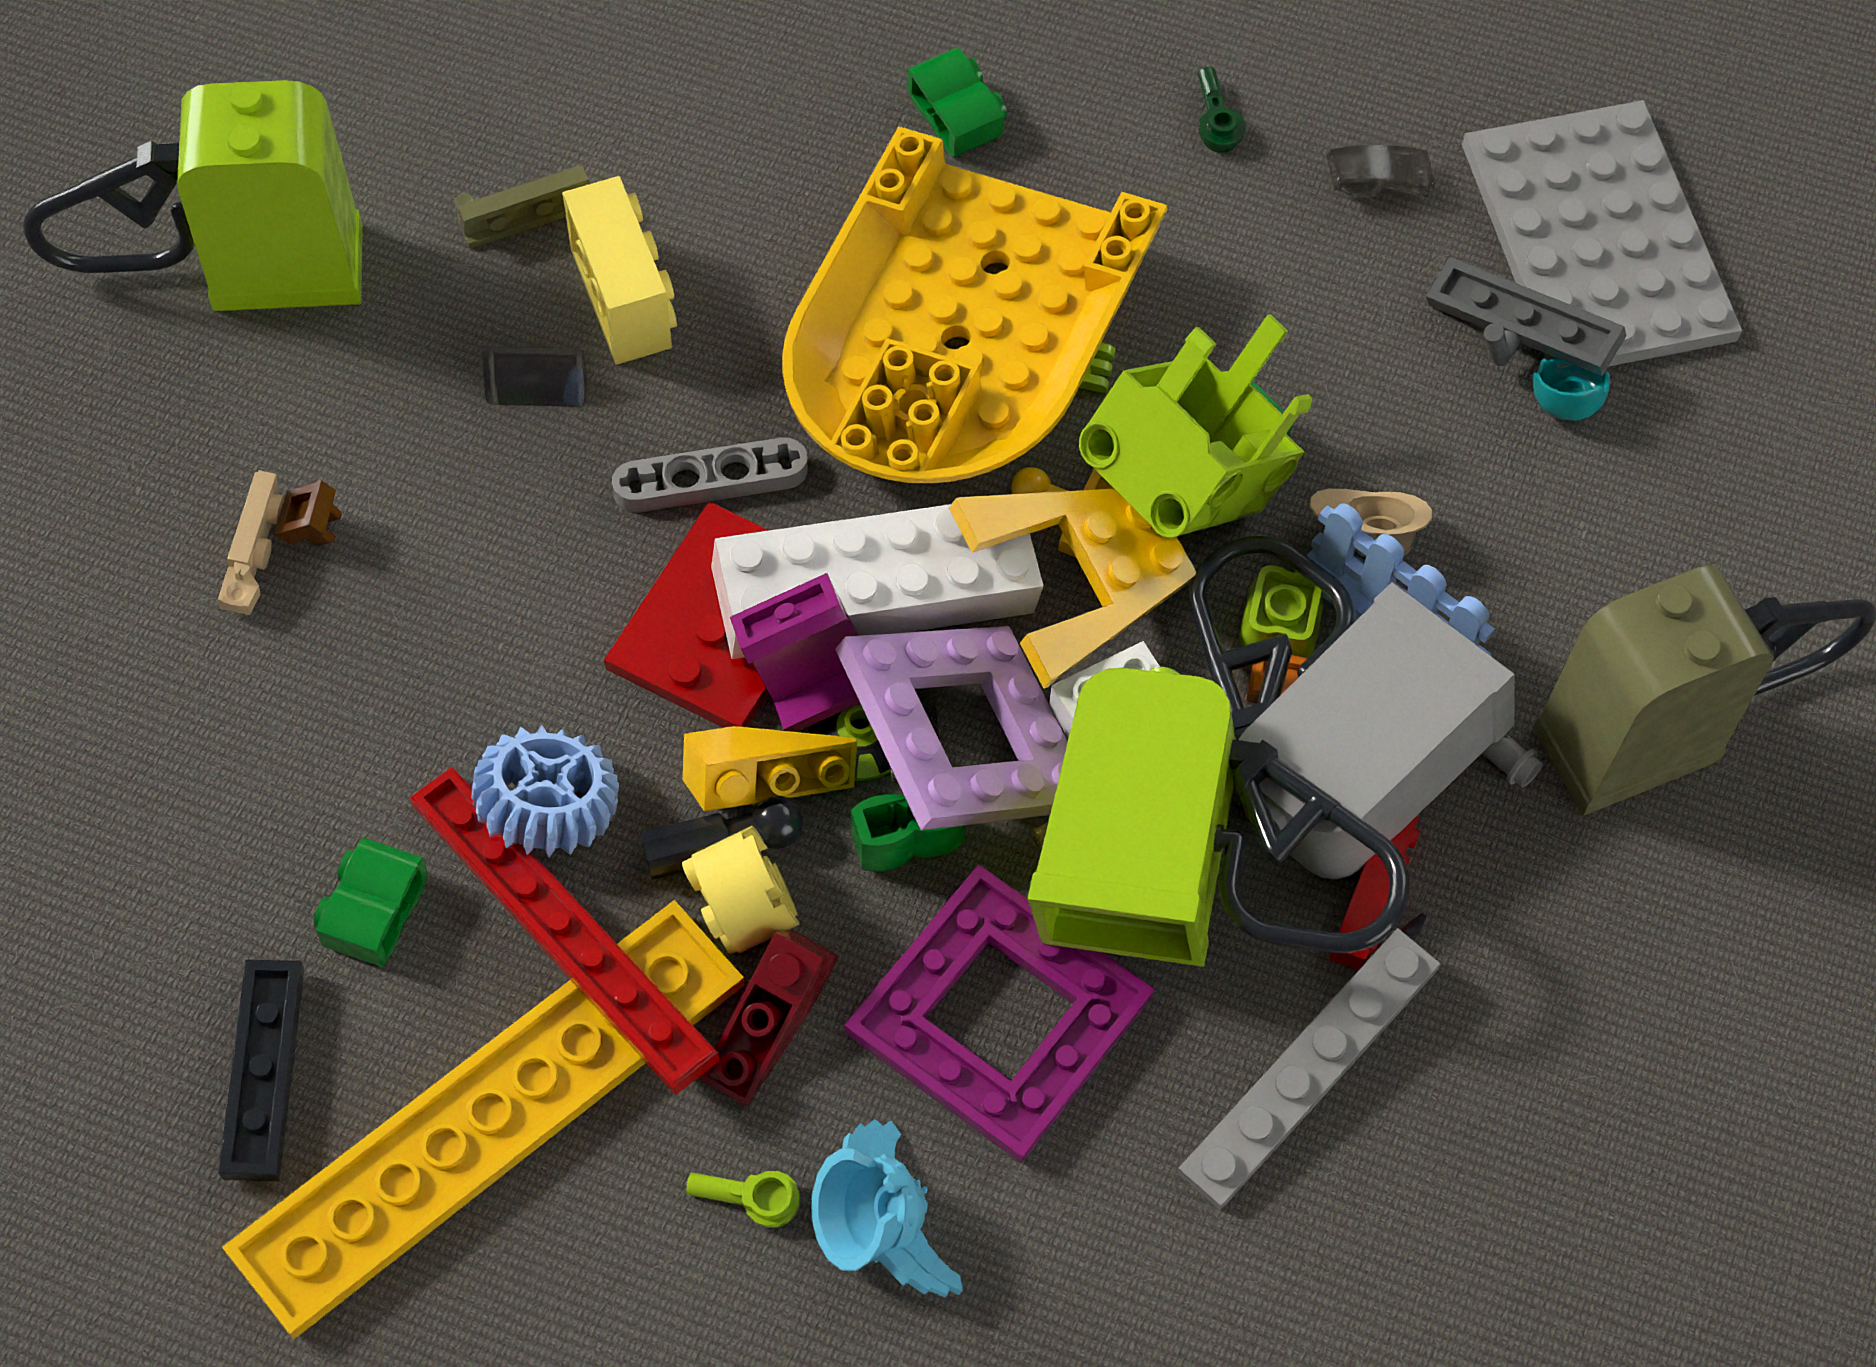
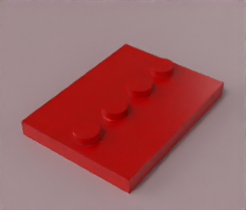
[604,502,770,728]

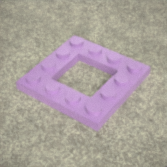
[835,626,1068,830]

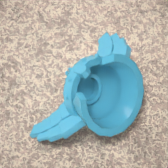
[812,1119,963,1298]

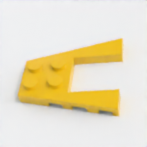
[949,489,1196,689]

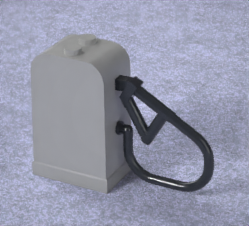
[1188,535,1515,879]

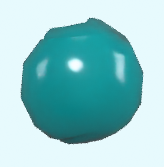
[1533,358,1610,422]

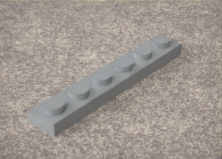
[1178,928,1440,1211]

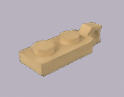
[218,470,285,615]

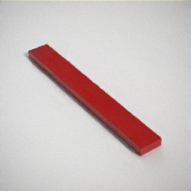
[409,767,720,1096]

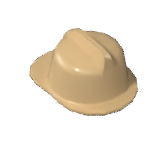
[1310,489,1432,558]

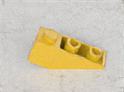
[682,726,857,812]

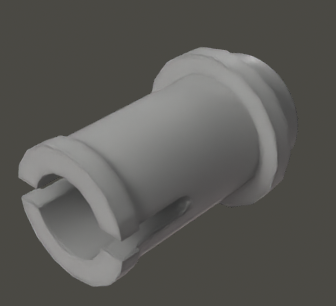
[1481,734,1543,788]

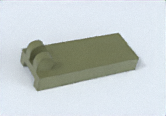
[455,165,589,249]

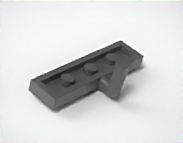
[1426,257,1627,376]

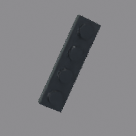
[218,960,304,1181]

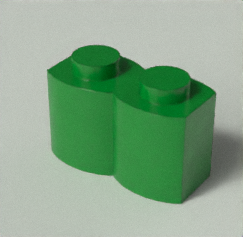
[907,47,1007,158]
[851,794,966,872]
[314,837,428,967]

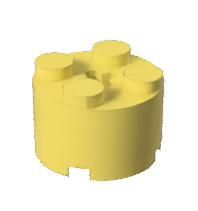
[682,826,799,955]

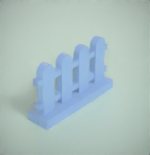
[1295,503,1495,656]

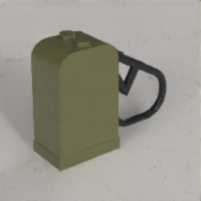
[1532,565,1876,816]

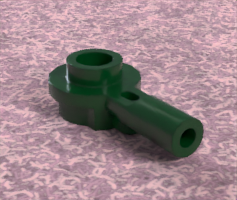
[1198,67,1246,153]

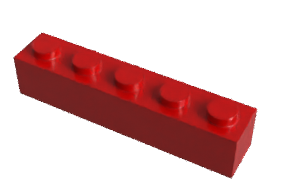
[1329,816,1421,971]

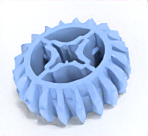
[471,725,619,858]

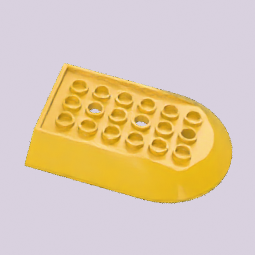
[782,126,1167,483]

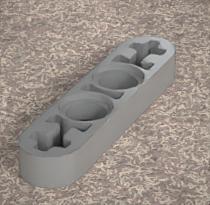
[612,438,808,513]

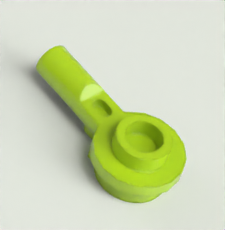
[686,1171,800,1228]

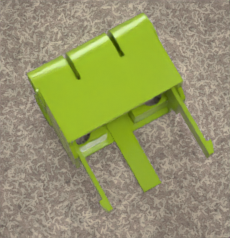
[1079,314,1313,538]

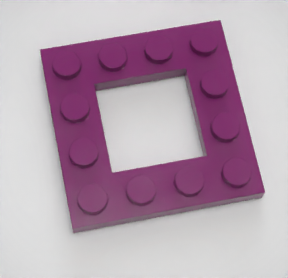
[844,864,1155,1164]

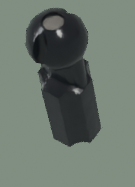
[640,796,803,880]

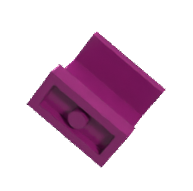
[730,573,861,732]

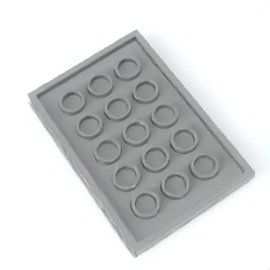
[1462,100,1742,370]

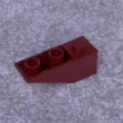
[700,930,839,1106]

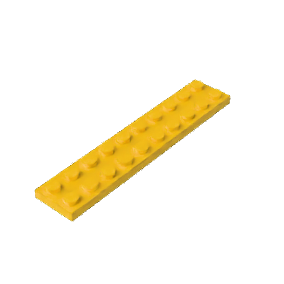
[222,900,745,1340]

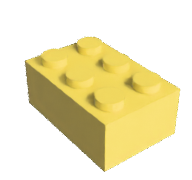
[563,176,677,365]

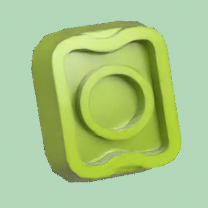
[1239,565,1323,658]

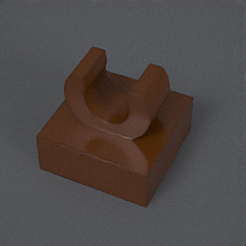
[274,480,342,546]

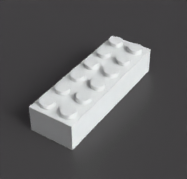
[711,504,1043,659]

